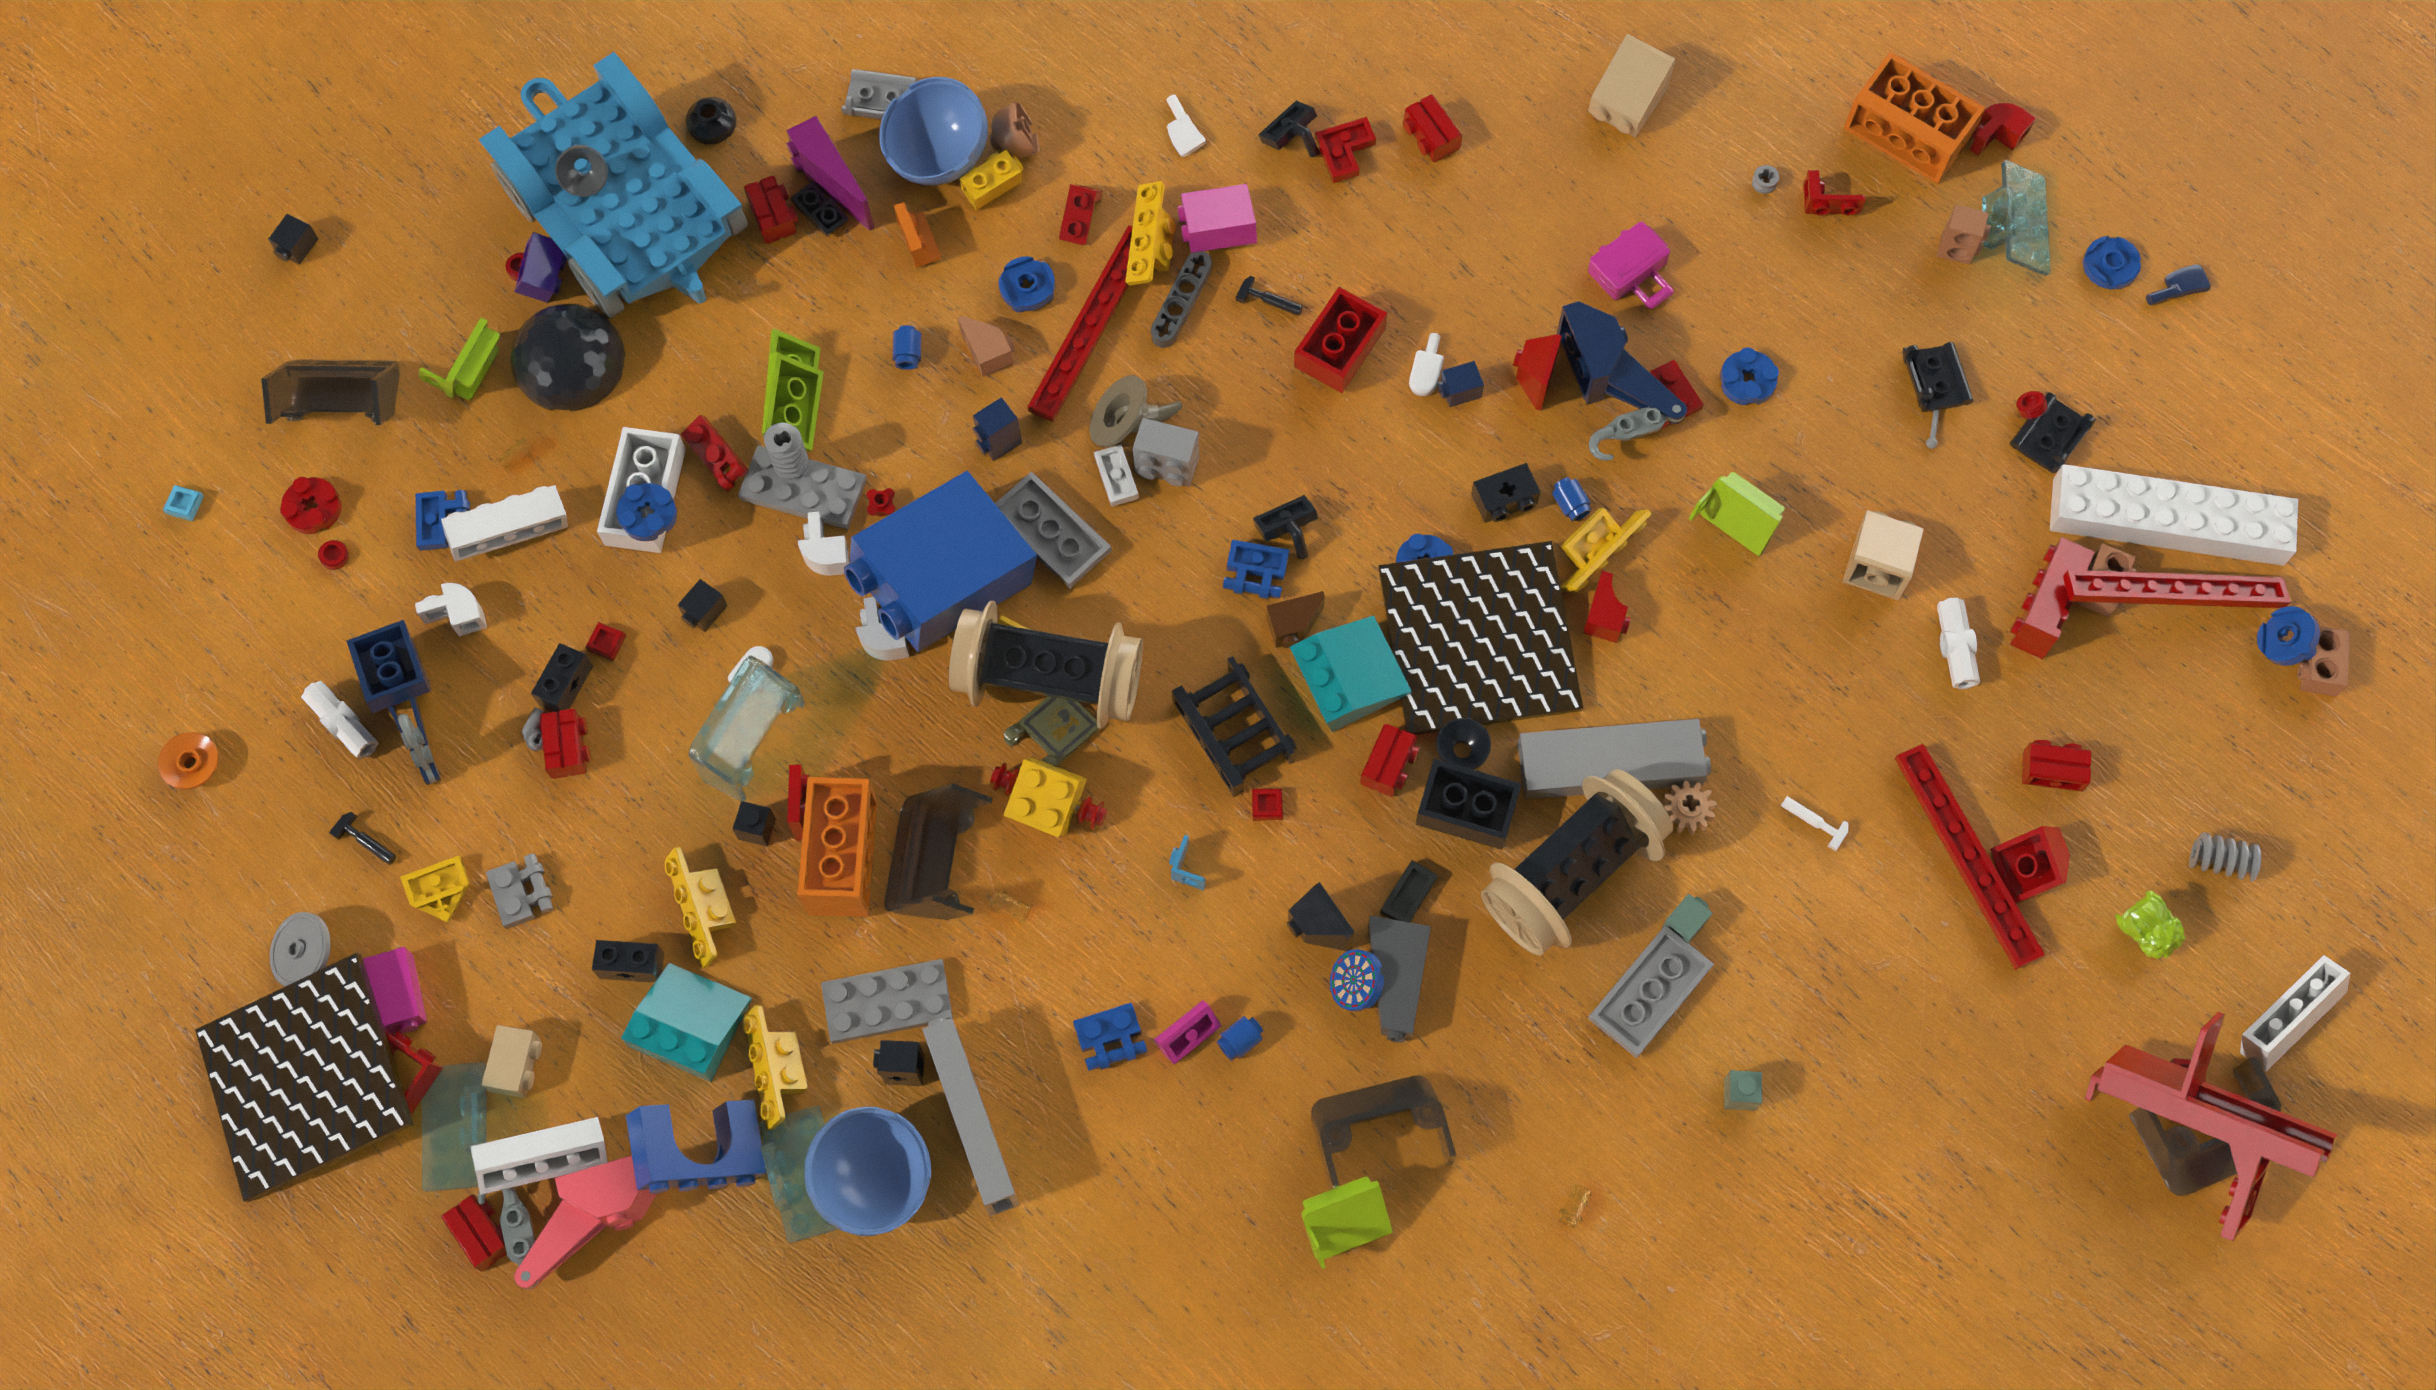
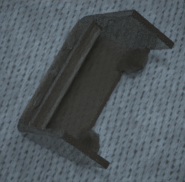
[261,359,400,425]
[884,783,992,920]
[2128,1056,2282,1196]
[1311,1075,1456,1190]

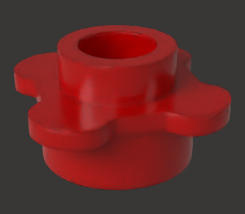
[866,488,895,517]

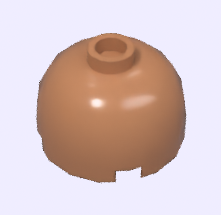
[989,102,1040,159]

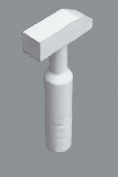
[1781,796,1848,852]

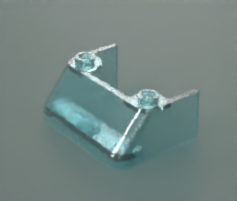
[688,655,805,801]

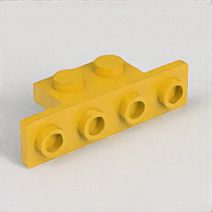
[1125,181,1176,285]
[1560,508,1652,592]
[665,847,736,968]
[743,1005,808,1130]

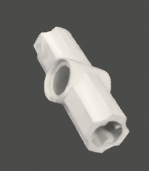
[1937,597,1980,690]
[301,680,379,760]

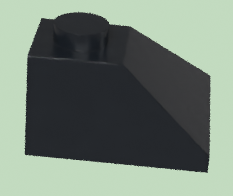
[1287,882,1355,951]

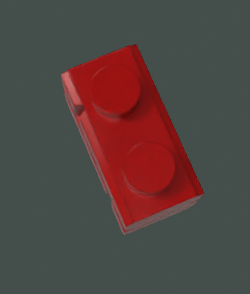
[1403,94,1462,162]
[743,175,798,244]
[540,709,591,779]
[1360,723,1420,797]
[2022,740,2092,792]
[441,1194,507,1272]

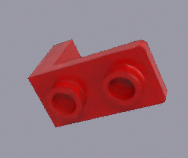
[1803,170,1866,216]
[1059,184,1103,245]

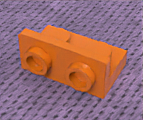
[893,202,941,268]

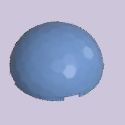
[879,77,988,185]
[805,1107,931,1236]

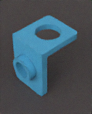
[1169,835,1206,890]

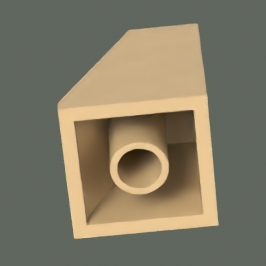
[1588,34,1675,137]
[1842,510,1924,600]

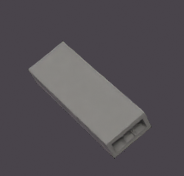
[1517,719,1711,800]
[922,1017,1019,1216]

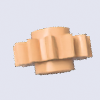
[1663,780,1717,835]

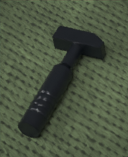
[1236,276,1303,316]
[329,812,396,865]

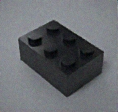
[1415,759,1522,850]

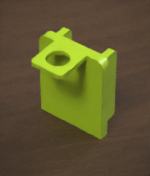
[419,317,500,401]
[1689,472,1785,556]
[1301,1177,1393,1269]

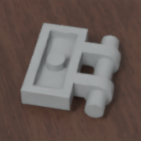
[486,854,553,929]

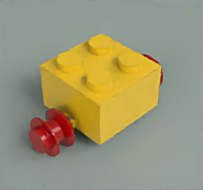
[990,757,1108,838]

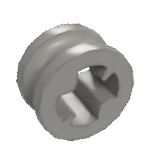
[1752,165,1779,194]

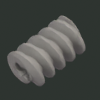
[764,423,809,480]
[2189,832,2261,882]

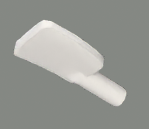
[1166,95,1206,157]

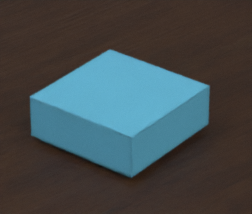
[163,485,204,522]

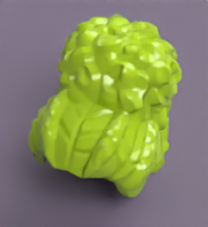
[2115,891,2186,959]

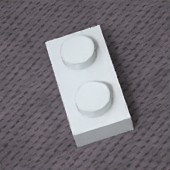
[1094,444,1139,507]

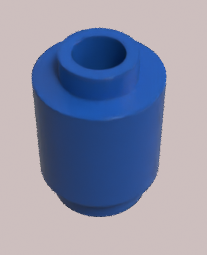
[892,325,921,370]
[1552,477,1592,522]
[1216,1016,1263,1061]

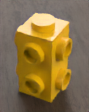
[960,150,1023,210]

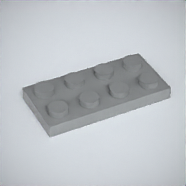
[738,445,867,530]
[995,472,1112,589]
[1588,925,1714,1058]
[821,959,953,1044]

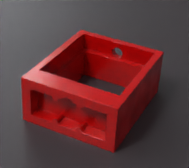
[385,1031,443,1115]

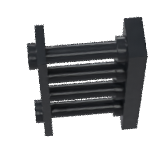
[1172,656,1297,797]

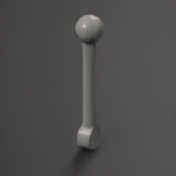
[1926,410,1939,449]

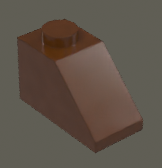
[1266,591,1325,648]

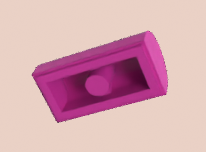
[1154,1000,1222,1064]

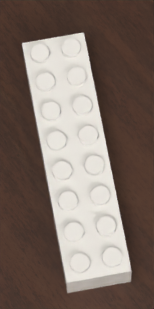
[2050,464,2298,566]

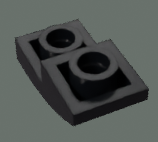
[791,181,849,237]

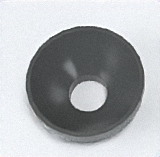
[555,145,608,197]

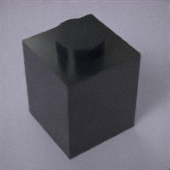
[268,214,319,265]
[678,579,728,632]
[732,801,776,847]

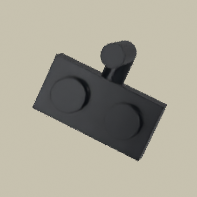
[1258,100,1320,157]
[1253,495,1318,559]

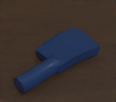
[2146,264,2211,305]

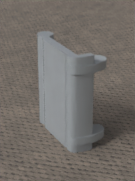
[841,69,917,120]

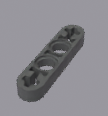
[1151,251,1212,348]

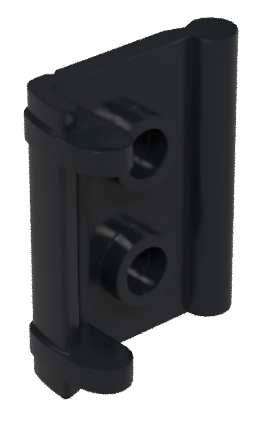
[1902,342,1974,412]
[2010,392,2096,473]

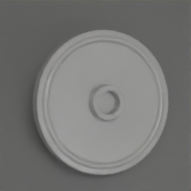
[270,912,331,986]

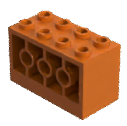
[1844,52,1985,184]
[797,777,878,917]

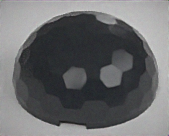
[510,304,625,412]

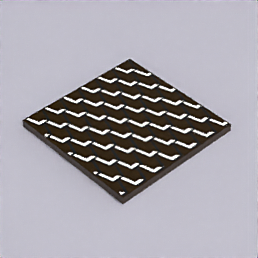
[1378,541,1583,735]
[195,953,414,1202]

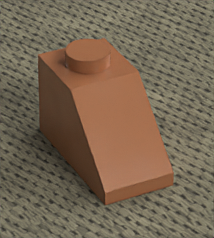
[957,316,1015,377]

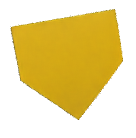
[400,855,470,922]

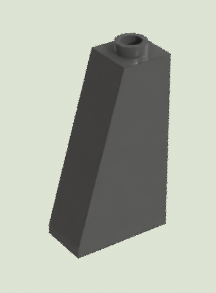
[1368,916,1431,1043]

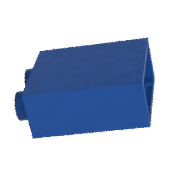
[844,470,1037,652]

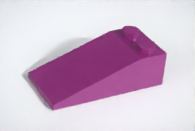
[786,116,874,231]

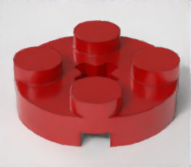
[280,477,342,534]

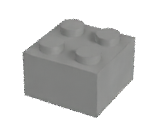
[1133,418,1199,487]

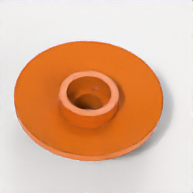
[158,732,219,790]

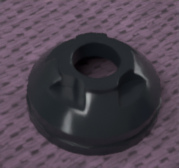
[686,97,737,144]
[1436,718,1491,770]

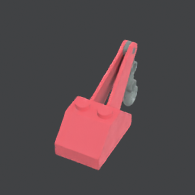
[478,1155,657,1290]

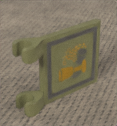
[1004,697,1099,767]

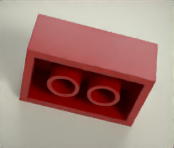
[1294,287,1387,394]

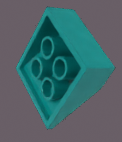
[1290,615,1412,732]
[621,963,752,1082]

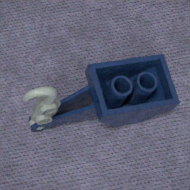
[1557,301,1687,461]
[347,620,441,785]

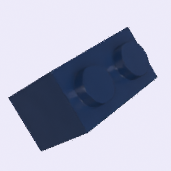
[972,397,1022,461]

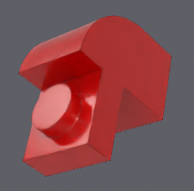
[1970,103,2036,156]

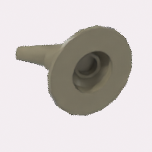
[1089,375,1182,447]

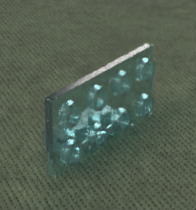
[1982,160,2051,276]
[422,1062,486,1192]
[759,1105,838,1243]

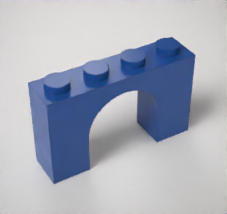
[626,1100,766,1194]

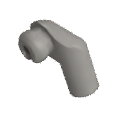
[522,707,546,751]

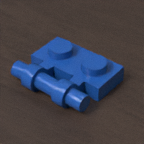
[415,490,470,551]
[1223,540,1289,599]
[1073,1002,1148,1071]

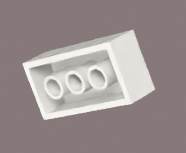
[597,427,686,553]

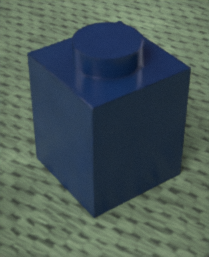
[1438,361,1484,407]

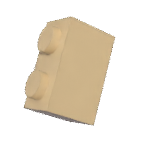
[481,1025,542,1098]

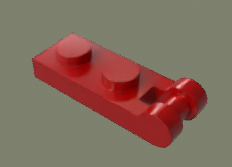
[681,415,749,491]

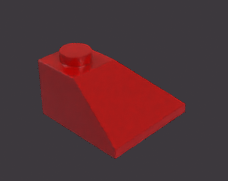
[1513,334,1562,411]
[1990,826,2070,904]

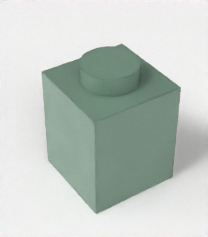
[1662,893,1713,943]
[1724,1070,1762,1111]

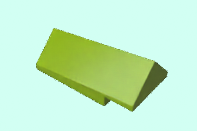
[762,329,824,452]

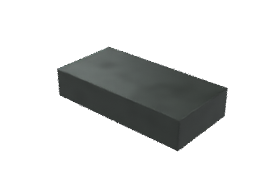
[1380,860,1438,923]

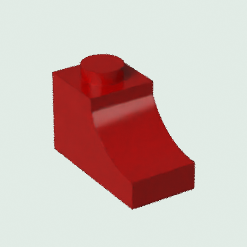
[1583,570,1631,643]

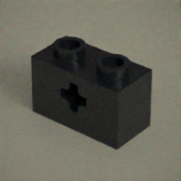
[1471,463,1541,523]
[531,643,593,712]
[592,940,665,983]
[873,1040,925,1086]

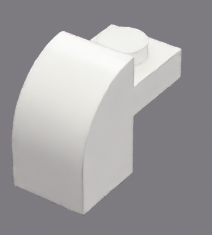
[798,512,849,576]
[415,583,487,636]
[855,597,909,660]

